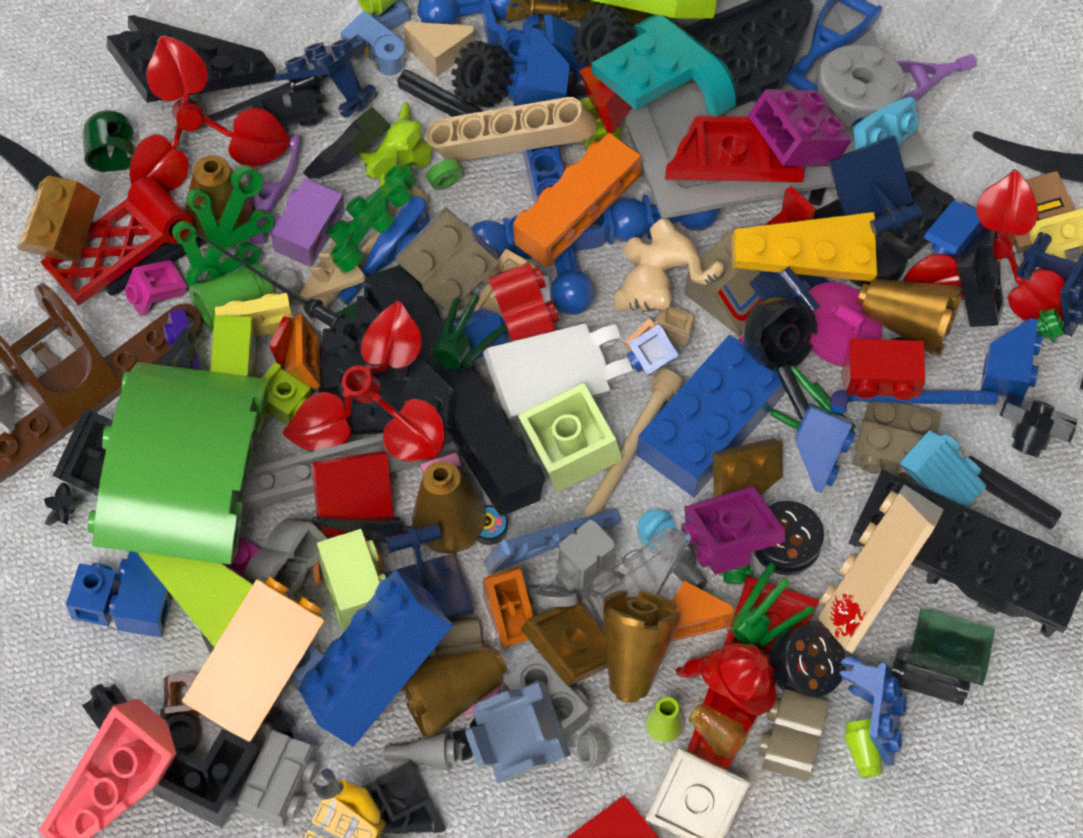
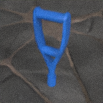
[793,0,883,77]
[337,196,430,305]

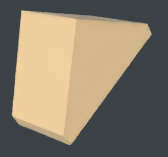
[404,22,474,77]

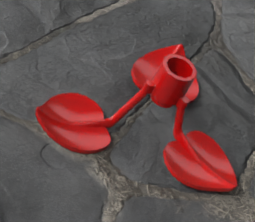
[129,36,290,192]
[903,169,1066,321]
[282,301,445,462]

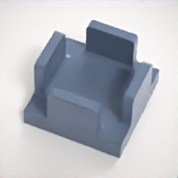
[465,681,571,783]

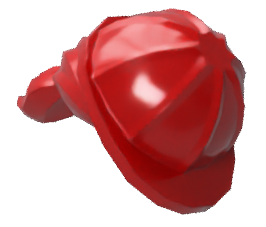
[675,642,776,715]

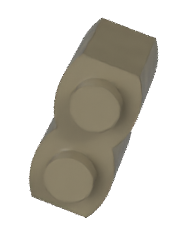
[758,689,829,782]

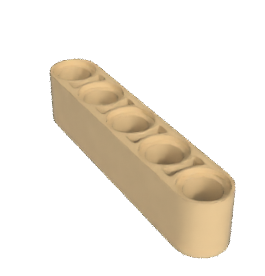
[425,97,597,161]

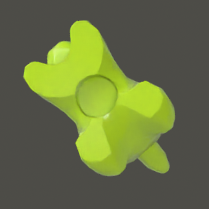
[359,102,433,187]

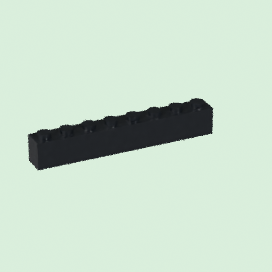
[364,265,545,517]

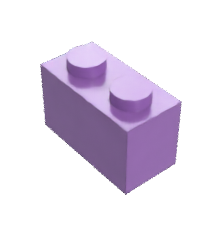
[269,178,345,267]

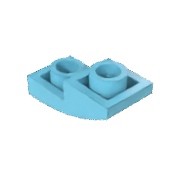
[853,97,919,150]

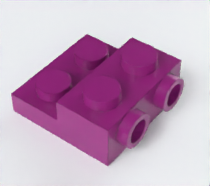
[681,486,785,575]

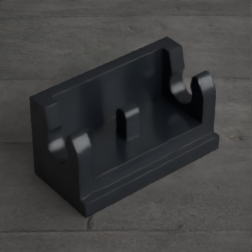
[53,408,113,496]

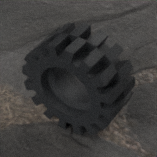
[571,5,636,67]
[451,41,514,108]

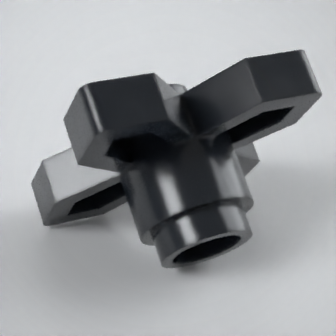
[1000,393,1078,457]

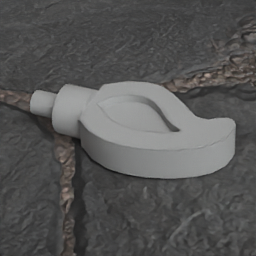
[526,586,577,607]

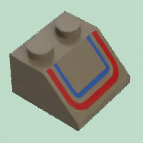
[685,227,763,336]

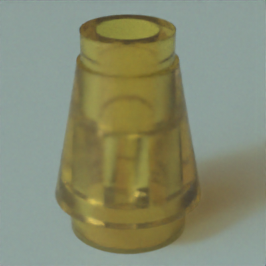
[689,703,748,759]

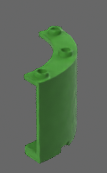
[88,362,270,564]

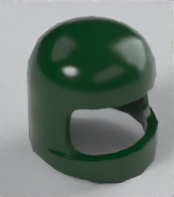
[82,110,136,172]

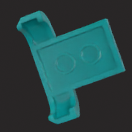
[591,15,737,117]

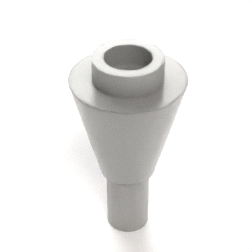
[384,731,458,771]

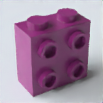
[748,89,852,166]

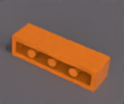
[513,132,641,268]

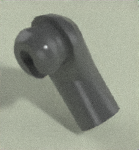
[671,537,708,590]

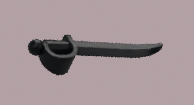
[208,74,328,122]

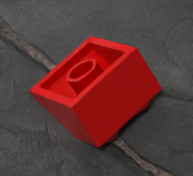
[841,338,925,400]

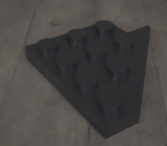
[682,0,813,111]
[106,15,276,103]
[318,296,456,435]

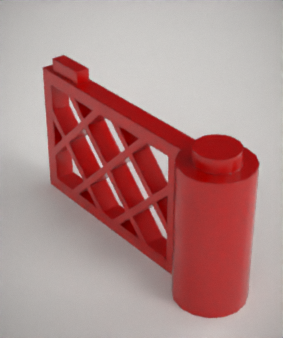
[40,177,194,306]

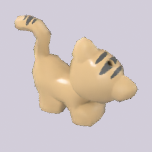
[613,219,724,312]

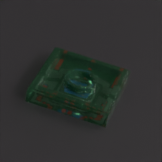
[907,609,995,686]

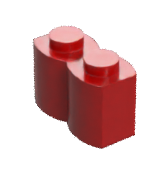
[488,262,559,342]

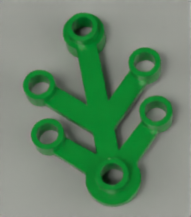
[328,164,416,273]
[172,165,274,288]

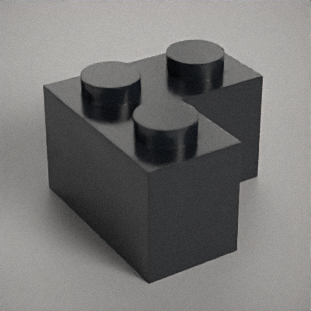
[152,729,259,829]

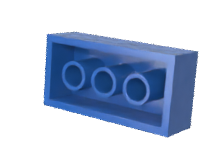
[636,334,785,498]
[298,569,453,747]

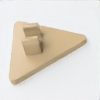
[298,242,366,305]

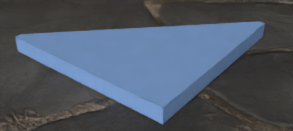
[484,508,621,574]

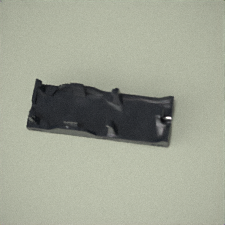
[849,469,1083,638]

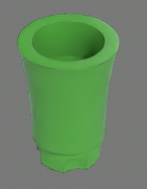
[190,264,274,332]

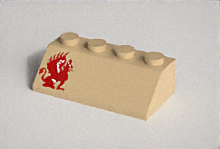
[818,485,944,653]

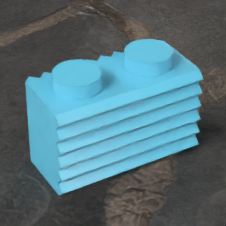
[899,430,986,507]

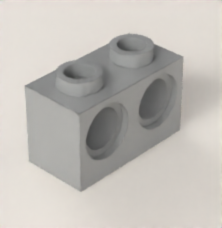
[503,653,589,740]

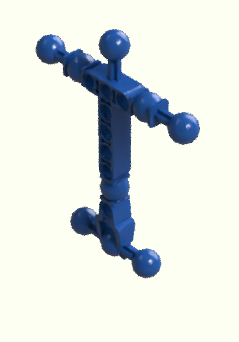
[395,0,720,315]

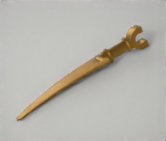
[506,0,686,28]

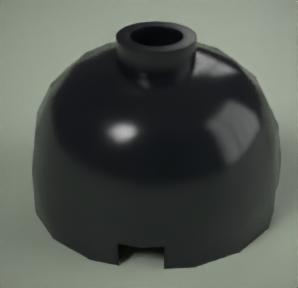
[742,296,818,371]

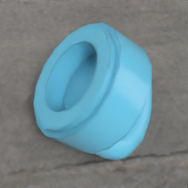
[637,510,675,549]

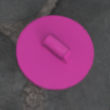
[808,282,882,366]

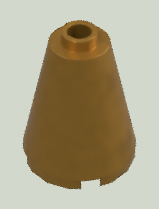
[184,155,255,244]
[857,279,963,357]
[412,461,486,554]
[603,590,681,703]
[400,647,507,738]

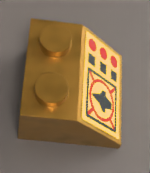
[17,175,100,263]

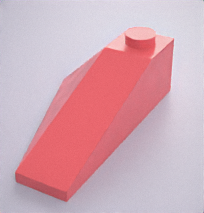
[39,699,176,838]

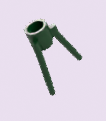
[433,294,507,370]

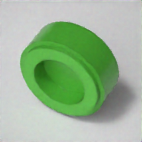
[426,159,463,190]

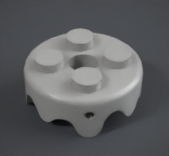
[815,45,905,128]

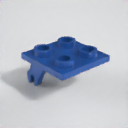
[840,657,907,766]

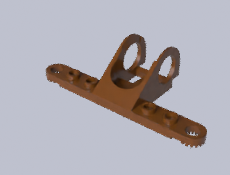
[0,283,203,483]

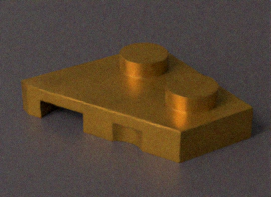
[713,438,783,498]

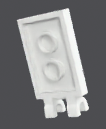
[483,323,633,421]

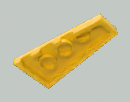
[732,212,877,281]

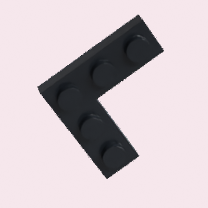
[880,171,955,259]

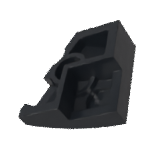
[303,106,391,179]
[958,229,1004,327]
[361,761,446,834]

